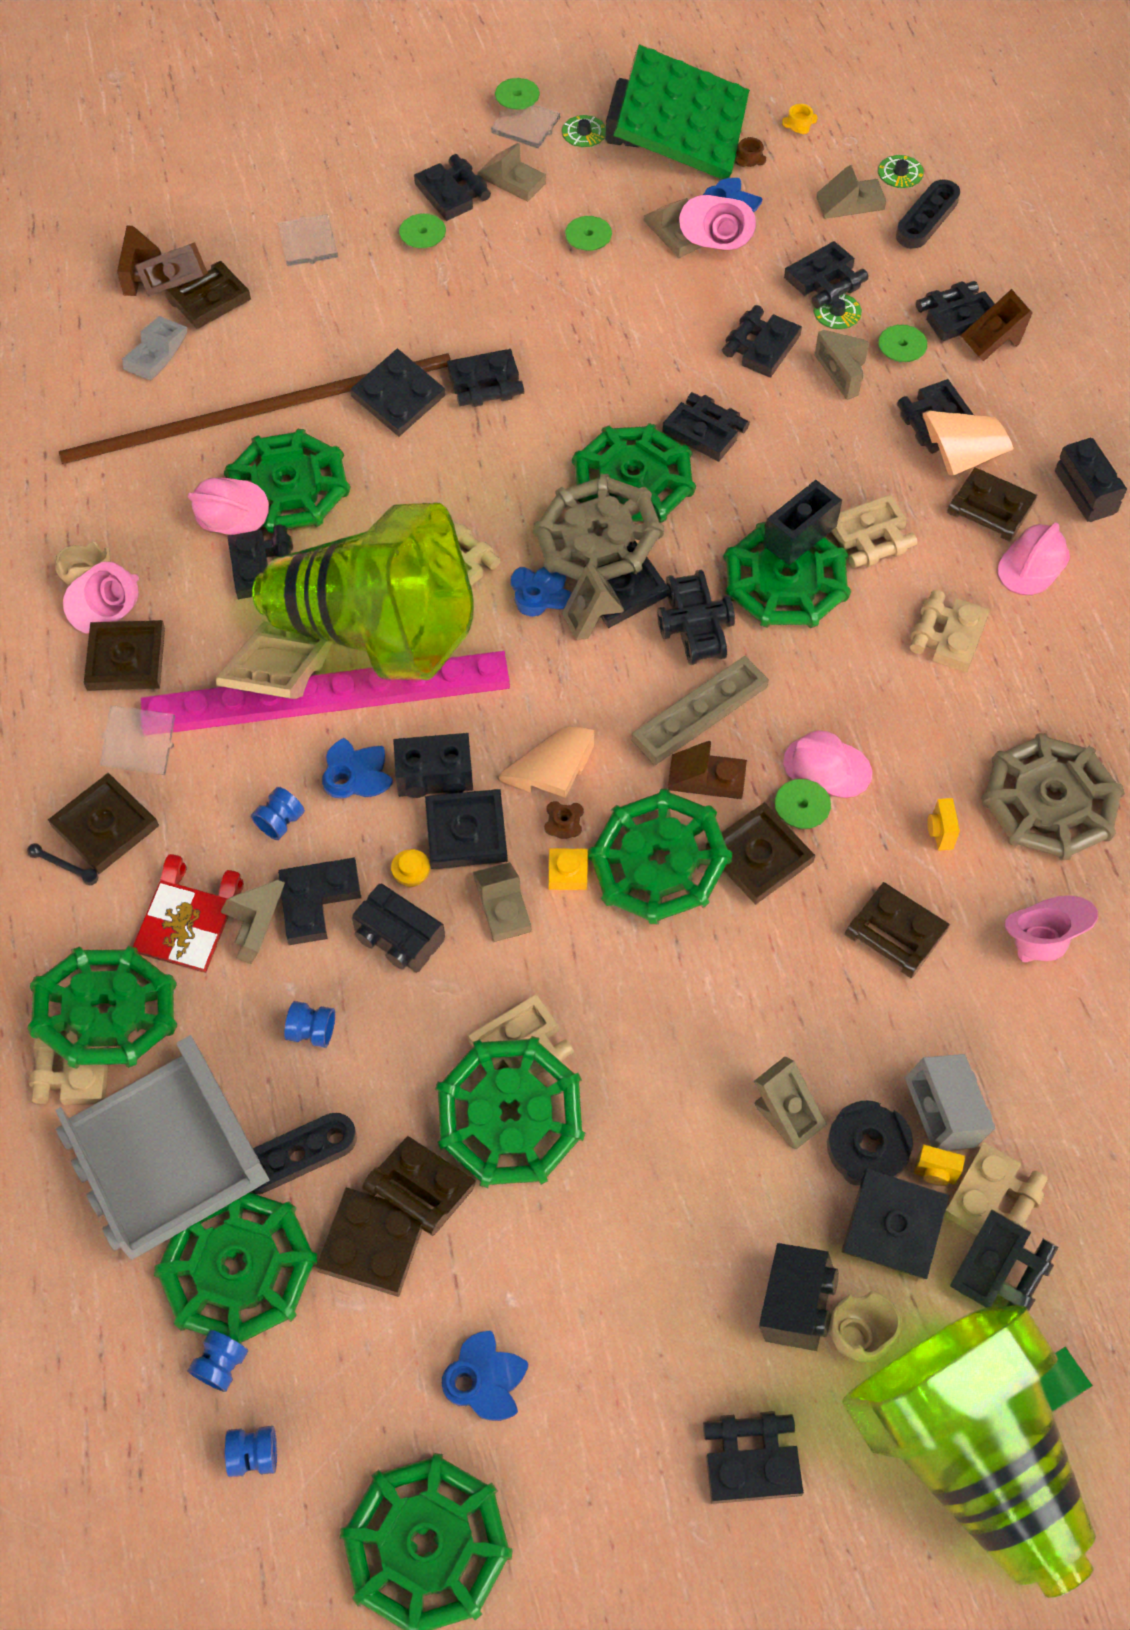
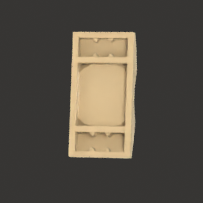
[216,621,333,699]

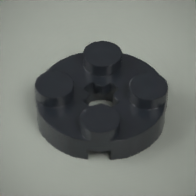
[827,1100,913,1186]

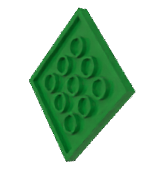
[613,44,750,179]

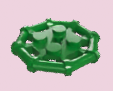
[572,423,696,523]
[224,428,351,534]
[723,522,851,628]
[588,789,732,925]
[27,946,177,1069]
[435,1036,586,1188]
[154,1192,318,1345]
[339,1453,513,1630]

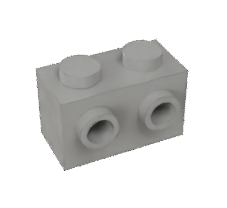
[905,1054,996,1151]

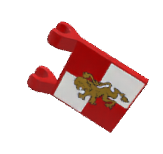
[132,854,244,973]

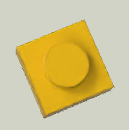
[927,798,960,851]
[549,848,588,890]
[913,1144,965,1186]

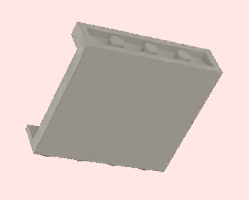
[55,1035,270,1260]

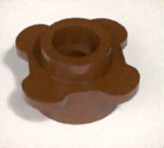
[736,137,766,167]
[544,801,584,839]

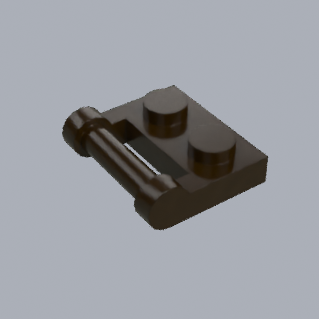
[165,261,251,329]
[947,467,1037,542]
[845,882,950,979]
[362,1136,476,1236]

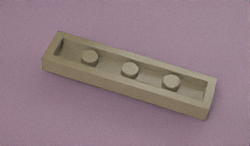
[631,656,769,765]

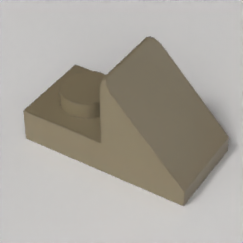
[478,143,546,202]
[816,165,886,219]
[644,198,703,258]
[815,330,869,400]
[562,564,624,640]
[473,862,532,942]
[221,880,285,964]
[754,1057,827,1150]

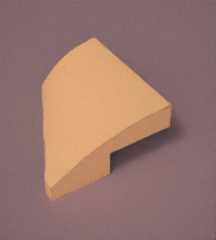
[922,411,1014,475]
[499,727,595,798]

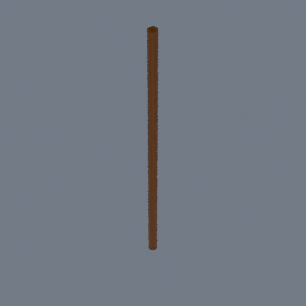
[59,353,451,464]

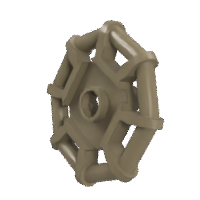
[533,474,664,580]
[981,733,1125,860]

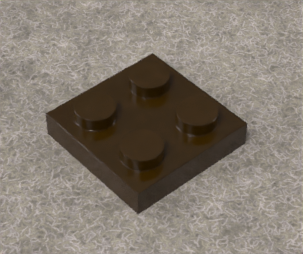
[84,620,165,691]
[48,773,159,874]
[705,802,815,905]
[316,1187,423,1297]

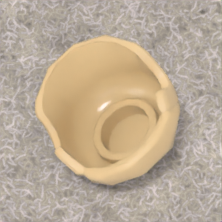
[56,541,111,585]
[828,1291,901,1362]

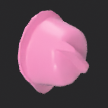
[679,195,756,250]
[188,478,269,535]
[998,522,1070,595]
[63,561,140,633]
[783,730,872,798]
[1005,895,1098,963]

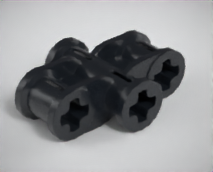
[657,569,735,665]

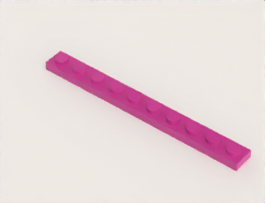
[141,651,510,736]

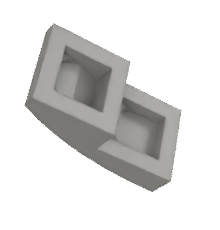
[122,316,187,381]

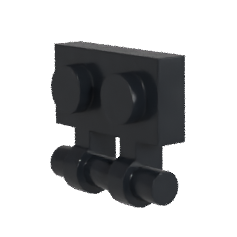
[414,154,491,221]
[784,241,869,309]
[916,281,995,342]
[722,305,802,378]
[447,349,524,407]
[897,379,974,454]
[662,392,750,462]
[227,525,293,600]
[950,1209,1059,1324]
[703,1411,804,1504]

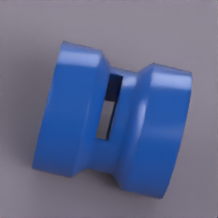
[251,787,305,840]
[284,1001,336,1048]
[187,1330,248,1392]
[225,1426,277,1477]

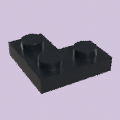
[278,857,361,945]

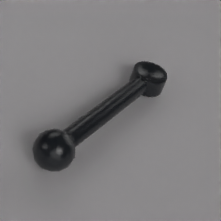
[27,843,98,886]

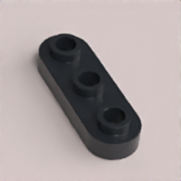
[896,179,960,249]
[250,1113,357,1194]

